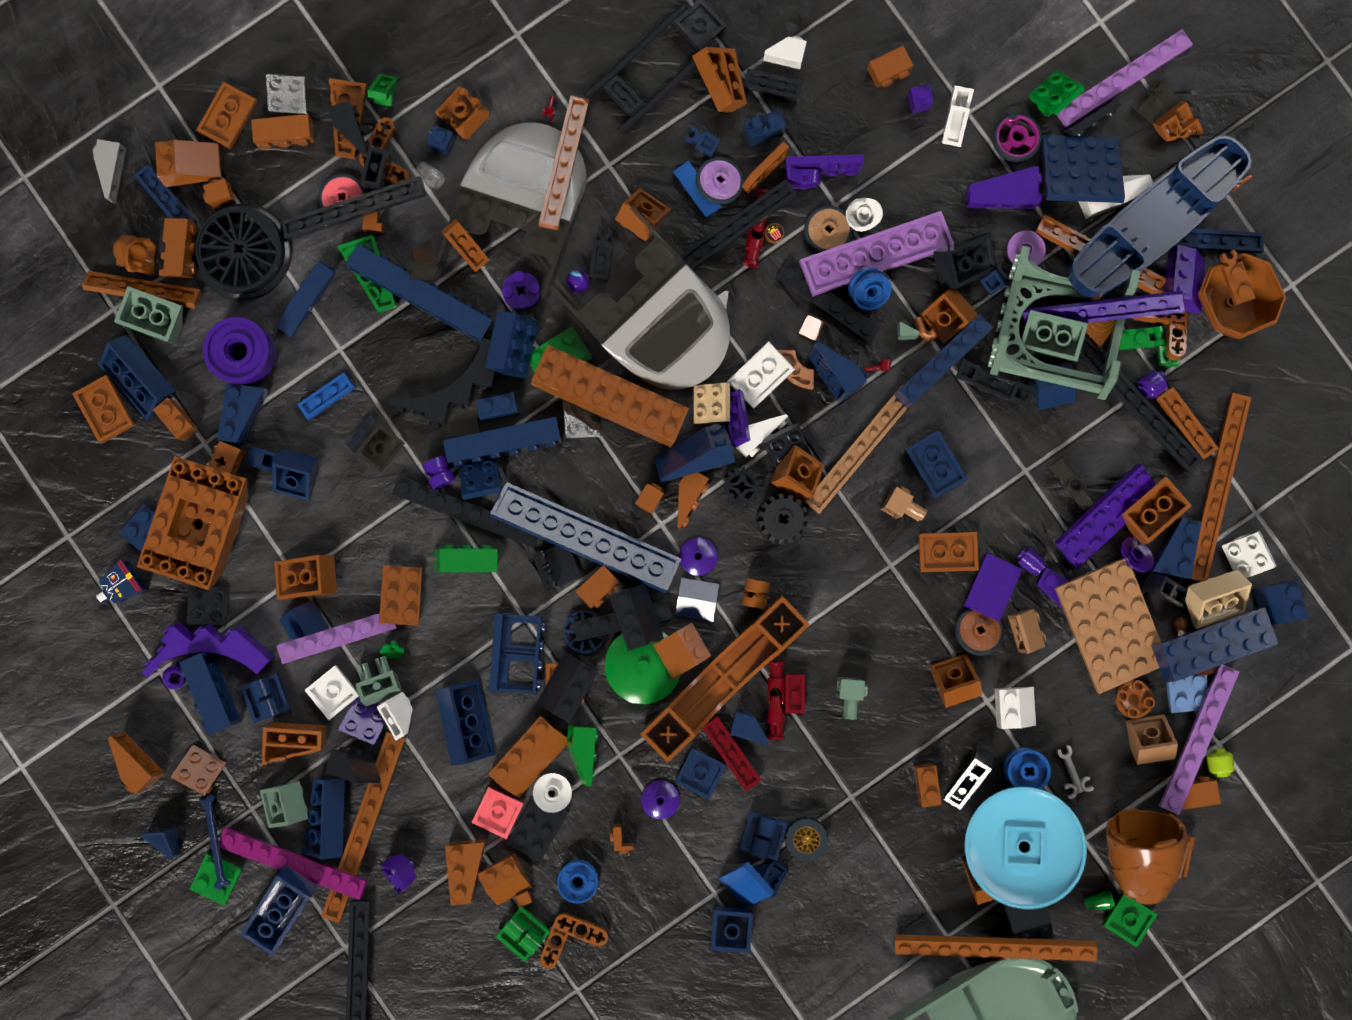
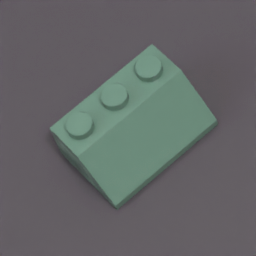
[114,286,183,345]
[1022,310,1088,364]

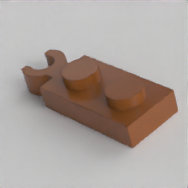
[1220,250,1255,306]

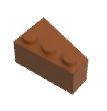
[692,47,747,112]
[159,218,197,278]
[262,722,327,765]
[445,839,487,906]

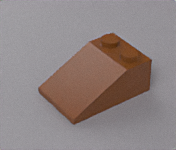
[155,140,222,187]
[274,555,337,600]
[108,732,165,794]

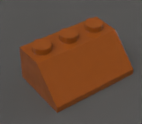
[1121,476,1192,545]

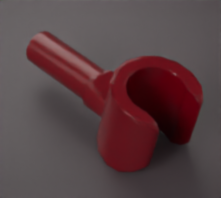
[542,94,556,121]
[864,359,891,372]

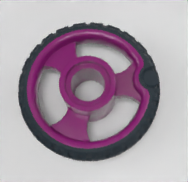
[992,113,1042,162]

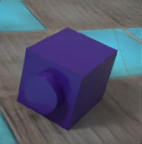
[907,84,934,113]

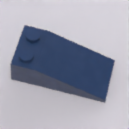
[654,422,735,482]

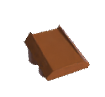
[435,86,490,139]

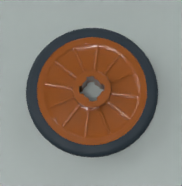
[955,608,1004,656]

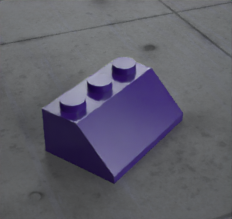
[1164,245,1206,314]

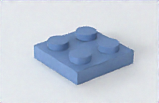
[1166,674,1208,713]

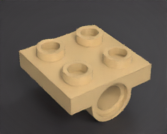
[694,383,730,424]

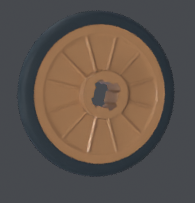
[804,205,854,252]

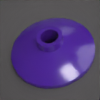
[679,537,717,576]
[1121,537,1154,572]
[641,780,680,819]

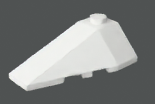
[1078,175,1153,220]

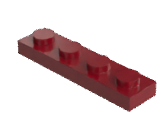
[702,716,762,791]

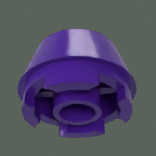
[380,854,417,894]

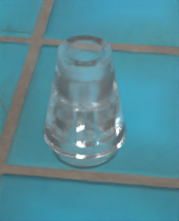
[417,162,445,189]

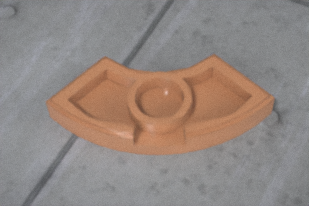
[777,350,814,389]

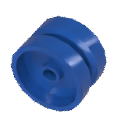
[1002,747,1051,790]

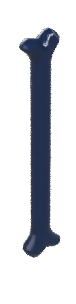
[198,794,231,890]

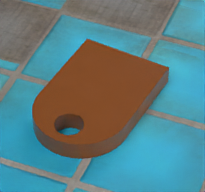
[742,142,789,193]

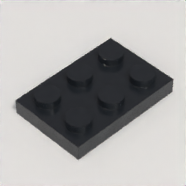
[506,798,569,863]

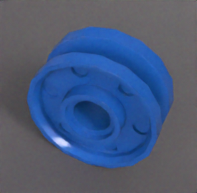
[848,267,892,310]
[557,859,599,904]

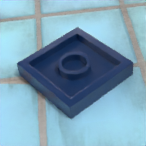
[675,747,726,800]

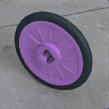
[696,157,744,204]

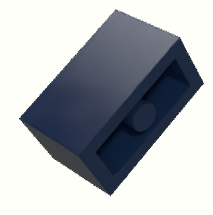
[476,393,520,422]

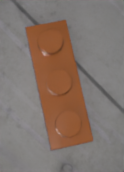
[441,219,489,272]

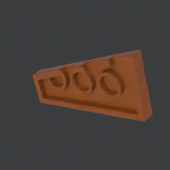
[329,78,368,159]

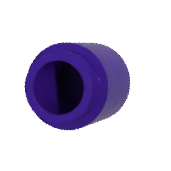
[1016,548,1046,575]

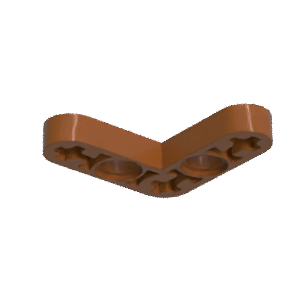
[359,117,410,184]
[1133,311,1188,360]
[540,912,609,969]

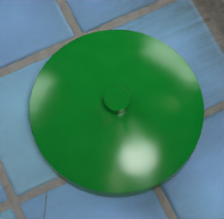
[605,632,681,704]

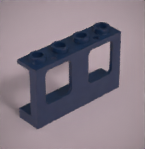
[489,613,546,694]

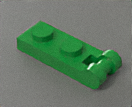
[1109,326,1165,351]

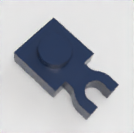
[685,126,721,158]

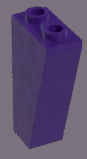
[966,166,1042,209]

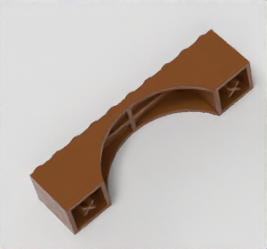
[640,596,810,763]

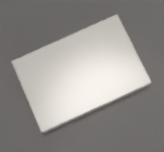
[727,342,795,409]

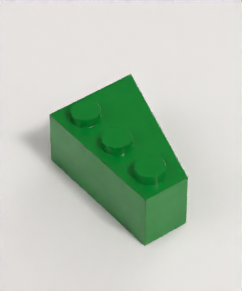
[433,545,497,573]

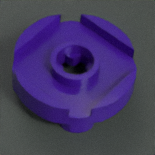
[502,271,540,310]

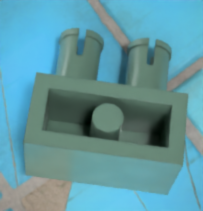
[355,656,403,707]
[836,677,868,720]

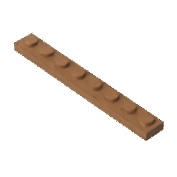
[805,385,907,514]

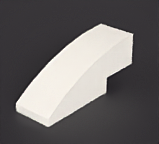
[942,85,974,147]

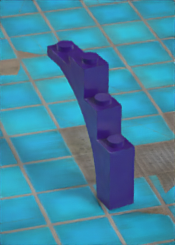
[142,622,274,678]

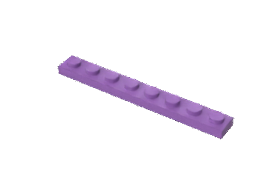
[1057,29,1193,128]
[1159,664,1239,815]

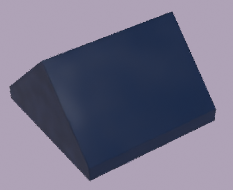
[279,600,330,641]

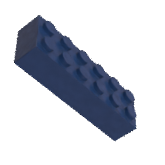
[1151,607,1278,682]

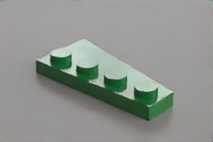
[337,235,397,313]

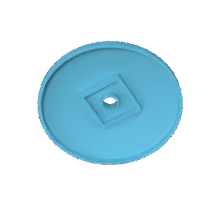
[965,787,1086,909]

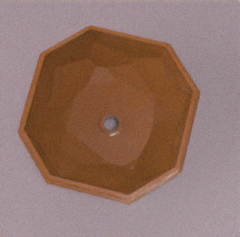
[1198,253,1286,339]

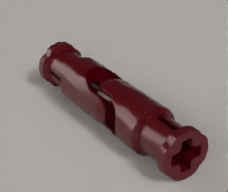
[742,189,769,268]
[768,661,785,740]

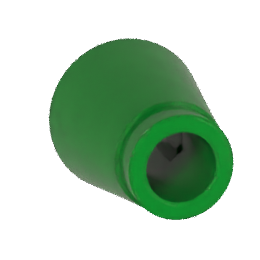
[1084,890,1115,911]

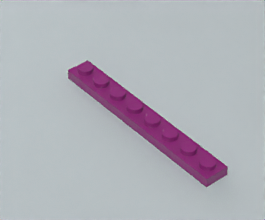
[219,827,368,900]

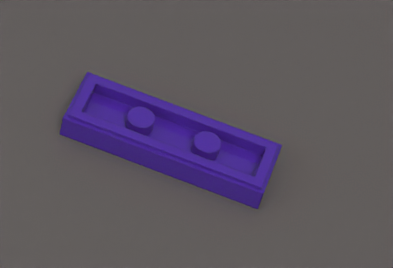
[728,389,751,448]

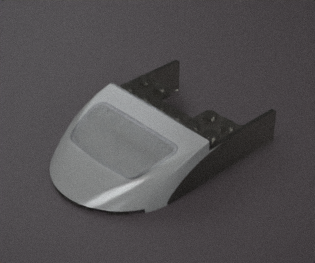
[436,123,587,303]
[549,206,730,390]

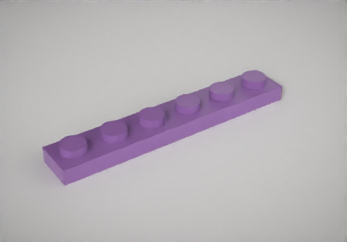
[276,614,396,664]

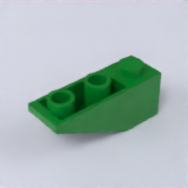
[567,725,598,787]

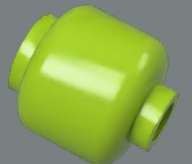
[1207,748,1235,777]

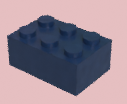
[485,311,538,378]

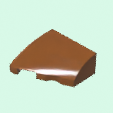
[1152,101,1204,141]

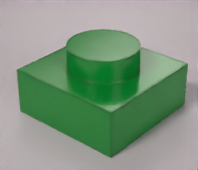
[1157,346,1180,367]

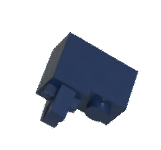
[743,109,786,147]

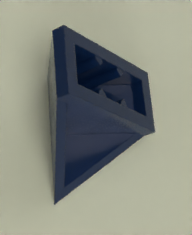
[141,826,180,860]
[752,860,789,899]

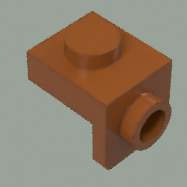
[610,824,634,854]

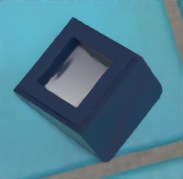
[980,268,1009,296]

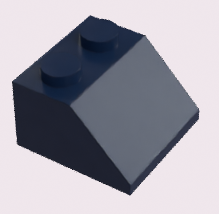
[1030,362,1076,411]
[273,449,318,501]
[1252,580,1308,625]

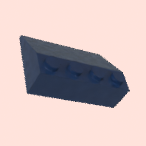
[808,342,868,404]

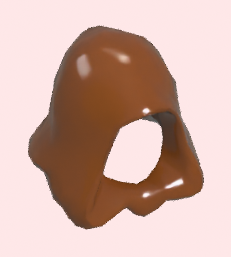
[113,234,157,276]

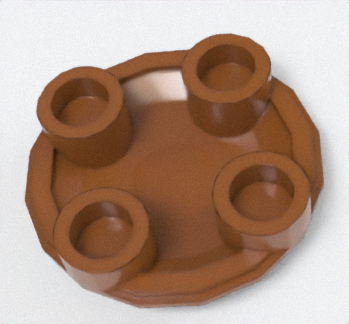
[1115,680,1155,719]

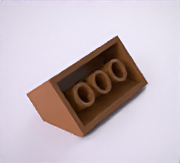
[488,714,567,798]

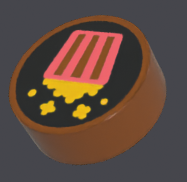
[765,223,784,244]

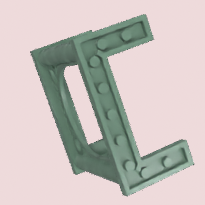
[988,246,1140,400]

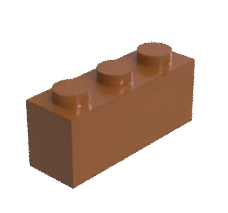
[251,114,314,149]

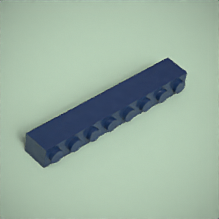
[346,244,493,343]

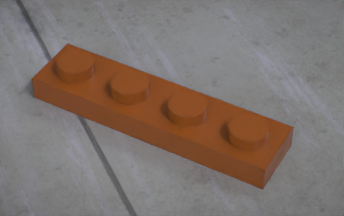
[1156,387,1219,460]

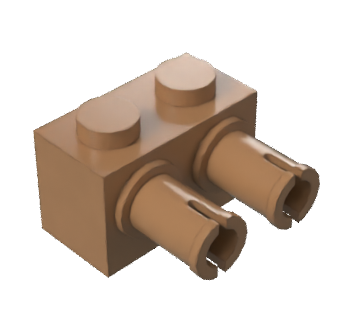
[880,486,928,521]

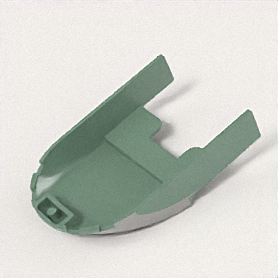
[888,958,1078,1020]

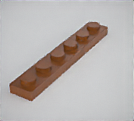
[82,271,201,308]

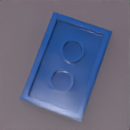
[719,862,774,908]

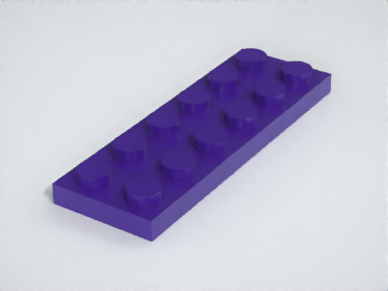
[1054,463,1156,570]

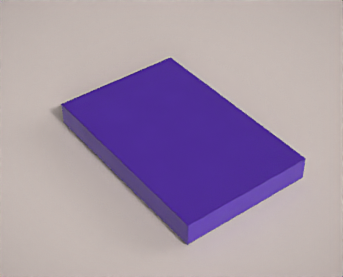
[963,553,1022,622]

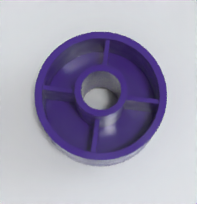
[203,317,276,386]

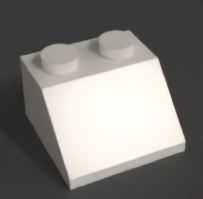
[994,687,1036,729]

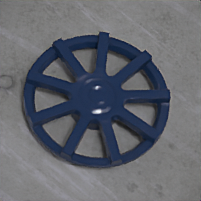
[563,610,606,653]

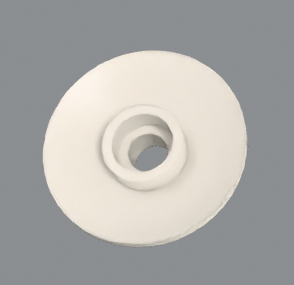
[533,773,572,813]

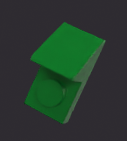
[368,74,398,106]

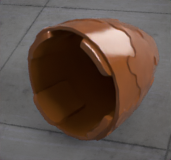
[1106,808,1187,904]

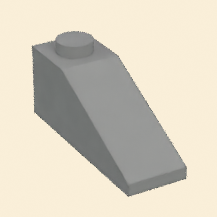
[93,139,126,203]

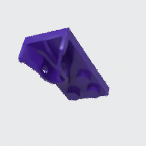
[784,155,864,189]

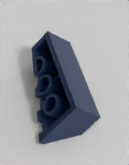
[301,777,346,860]

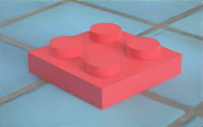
[472,786,524,839]

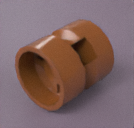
[741,578,770,609]

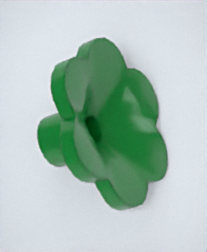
[380,640,404,659]

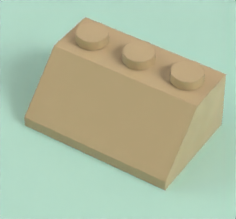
[1185,570,1252,629]

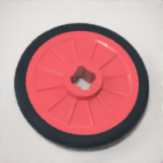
[318,174,367,222]

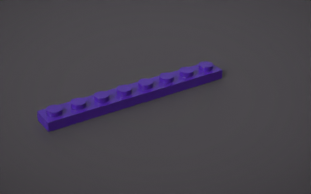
[1023,291,1186,327]

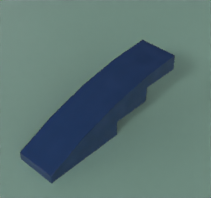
[276,261,336,337]

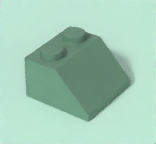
[260,781,308,828]

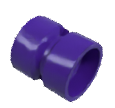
[422,455,456,490]

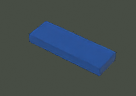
[673,161,721,218]
[297,372,356,420]

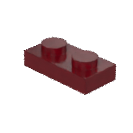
[785,674,805,714]

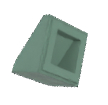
[897,322,919,340]

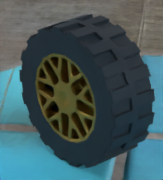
[784,816,828,862]

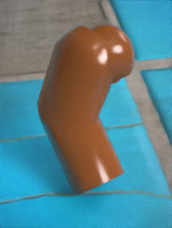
[913,317,937,342]

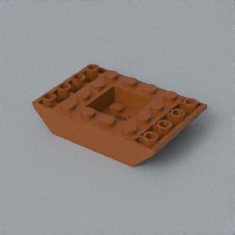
[137,456,248,590]

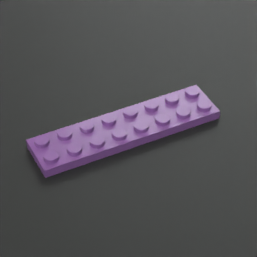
[799,211,954,297]

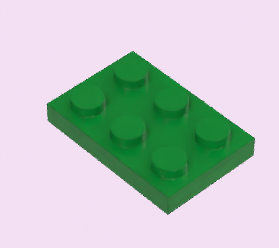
[529,326,593,373]

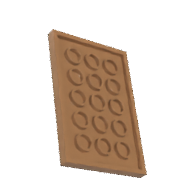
[1054,557,1161,694]

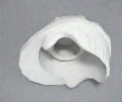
[846,198,883,231]

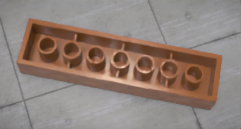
[531,345,689,447]

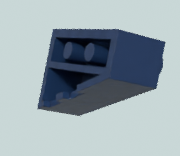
[217,383,270,445]
[1147,518,1202,579]

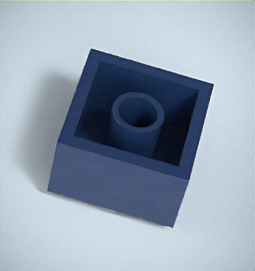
[710,905,753,953]

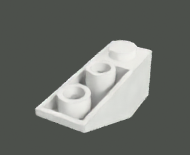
[736,414,788,457]

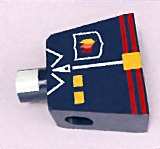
[96,560,148,604]

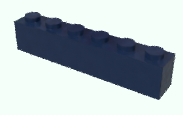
[894,314,993,408]
[443,417,562,467]

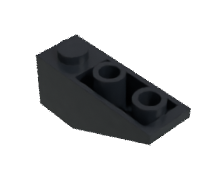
[328,100,370,158]

